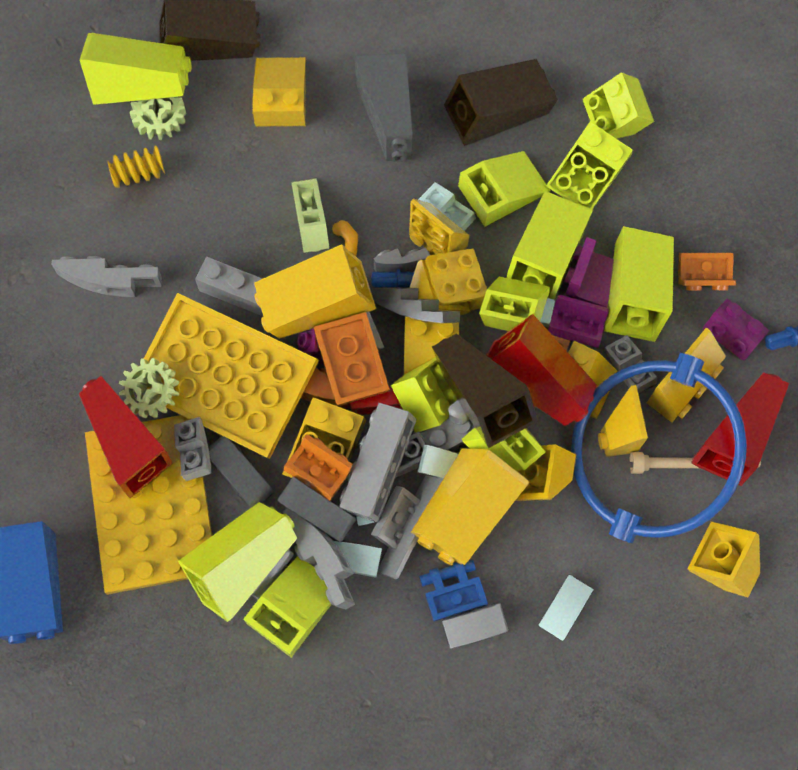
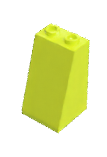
[80,33,192,105]
[506,191,593,300]
[604,226,674,342]
[178,502,297,622]

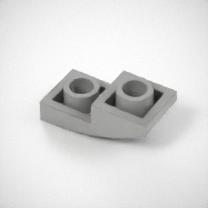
[374,248,429,272]
[605,335,657,394]
[174,417,211,481]
[442,603,508,648]

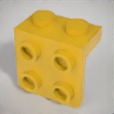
[425,248,487,310]

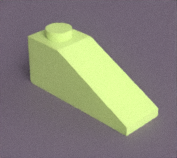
[291,178,329,253]

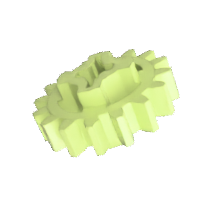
[130,97,186,140]
[119,358,179,418]

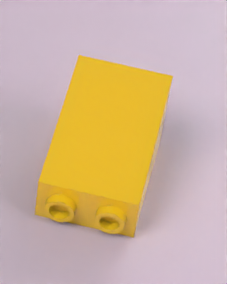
[254,244,376,338]
[411,449,529,565]

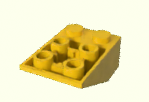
[409,199,470,255]
[283,397,366,478]

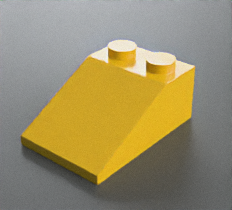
[252,57,306,126]
[404,316,459,374]

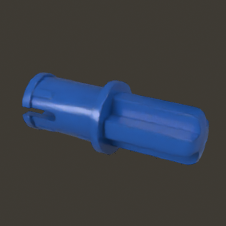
[371,269,414,288]
[764,326,798,350]

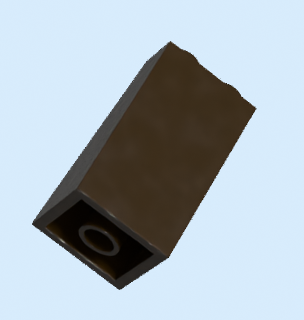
[159,0,261,61]
[444,59,558,146]
[432,333,538,448]

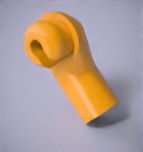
[332,220,358,256]

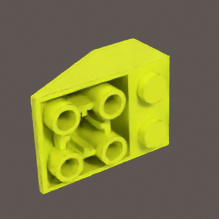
[546,122,633,209]
[458,151,550,227]
[244,556,332,658]

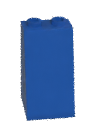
[0,521,63,644]

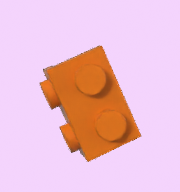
[678,253,736,291]
[284,434,353,501]

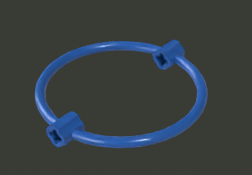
[571,353,747,544]

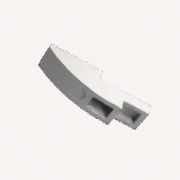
[51,256,162,297]
[395,418,475,478]
[283,509,355,610]

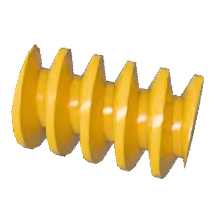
[107,145,165,188]

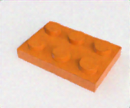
[314,312,390,406]

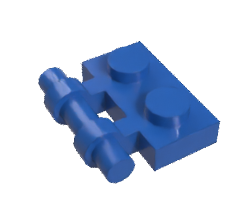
[419,559,488,622]

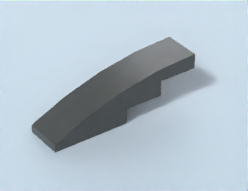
[370,287,460,323]

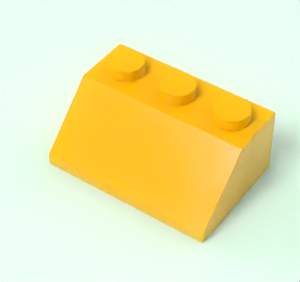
[647,328,726,423]

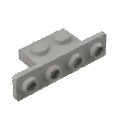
[371,475,443,579]

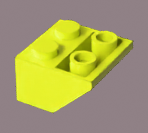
[583,72,654,139]
[479,276,550,331]
[391,357,457,433]
[462,428,546,471]

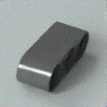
[208,436,274,508]
[277,477,357,542]

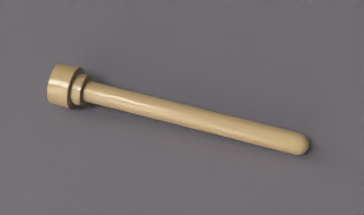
[630,452,761,474]

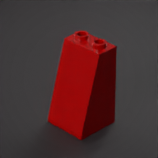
[486,314,597,426]
[691,372,789,486]
[79,376,173,499]

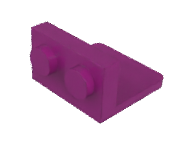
[564,237,614,308]

